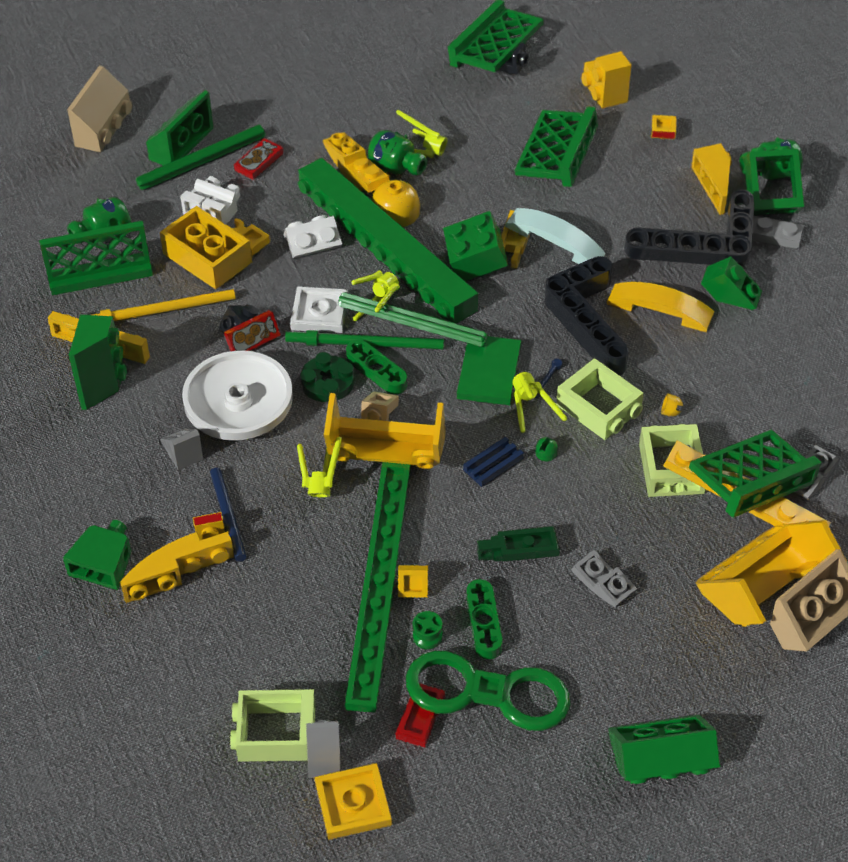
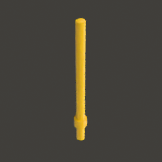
[93,289,236,321]

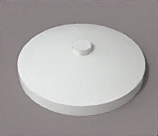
[182,351,293,440]

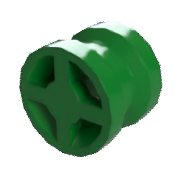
[412,611,443,649]

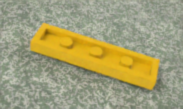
[48,311,150,364]

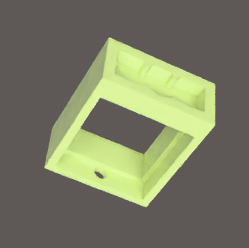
[556,358,643,440]
[639,424,705,497]
[230,689,316,762]

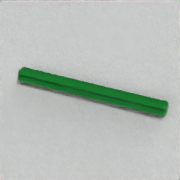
[136,125,265,190]
[338,292,487,347]

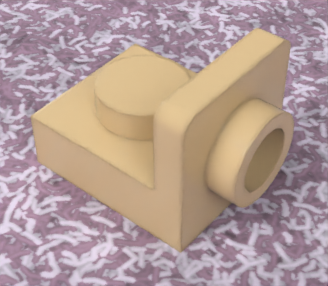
[361,391,399,421]

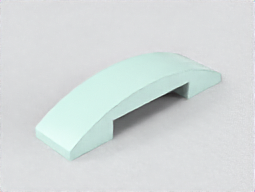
[505,208,606,264]

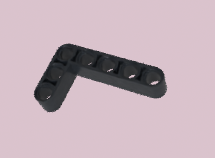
[624,189,754,266]
[545,256,628,376]

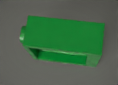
[744,146,804,216]

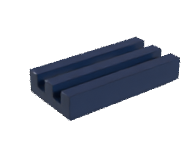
[463,437,524,487]

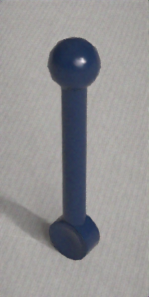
[535,359,562,398]

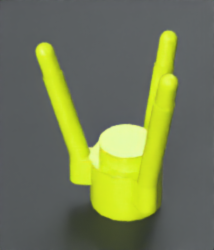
[396,110,447,158]
[351,270,400,321]
[512,372,567,433]
[297,437,342,498]

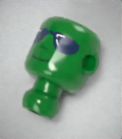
[367,130,427,176]
[740,137,803,180]
[67,197,131,244]

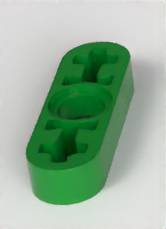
[346,340,407,395]
[466,579,502,660]

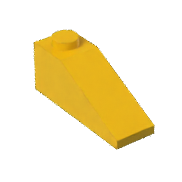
[691,143,732,215]

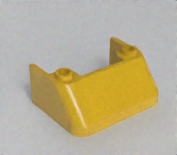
[324,393,446,469]
[696,520,847,627]

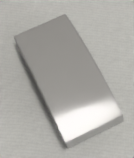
[795,445,840,500]
[571,550,637,607]
[306,720,340,778]

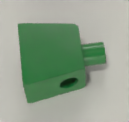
[63,520,131,590]

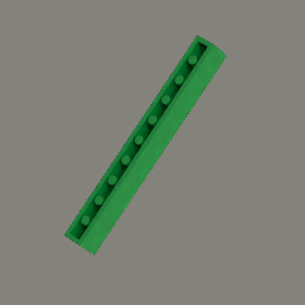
[298,157,478,323]

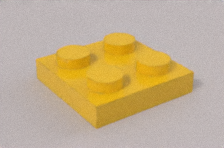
[314,763,392,840]

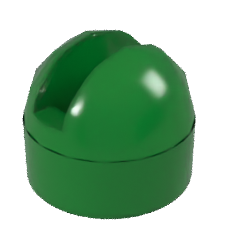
[535,437,558,461]

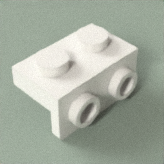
[283,215,342,259]

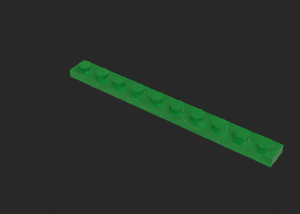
[345,462,411,713]

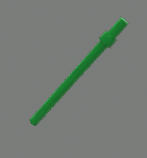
[285,330,444,350]

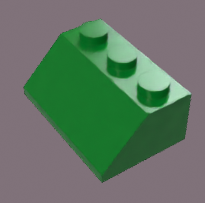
[146,90,214,165]
[69,314,127,410]
[608,714,720,784]

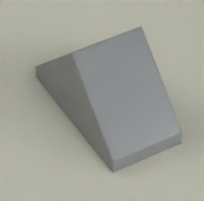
[161,428,203,470]

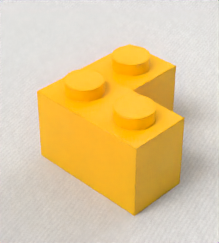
[581,51,631,109]

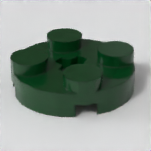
[300,352,354,402]

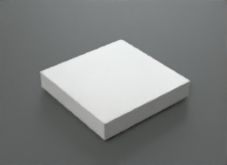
[290,287,348,333]

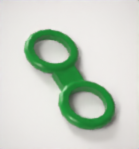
[406,651,570,731]

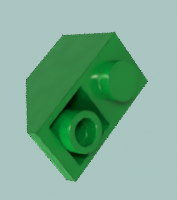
[701,256,762,310]

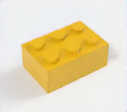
[159,206,252,289]

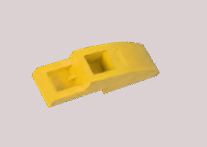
[323,132,390,193]
[120,532,234,603]

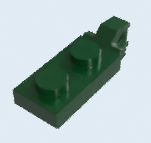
[477,526,560,562]

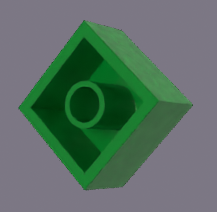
[443,211,508,281]

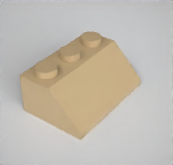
[67,66,132,153]
[770,549,848,651]

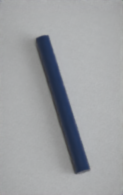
[210,467,247,562]

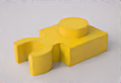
[227,218,270,256]

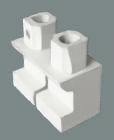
[180,176,240,225]

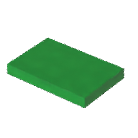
[457,336,521,405]

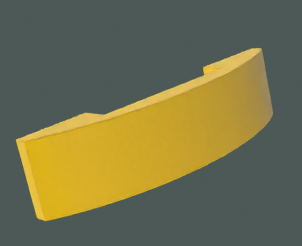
[607,282,714,332]

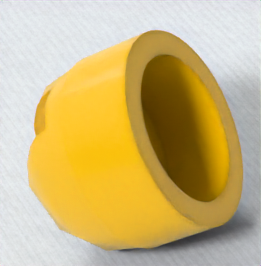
[661,393,683,417]

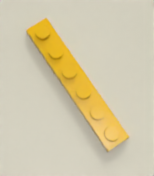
[663,440,831,526]

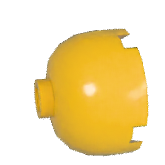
[371,180,420,227]

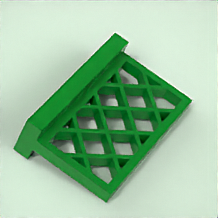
[448,0,544,72]
[514,107,598,187]
[39,221,153,296]
[689,429,822,518]

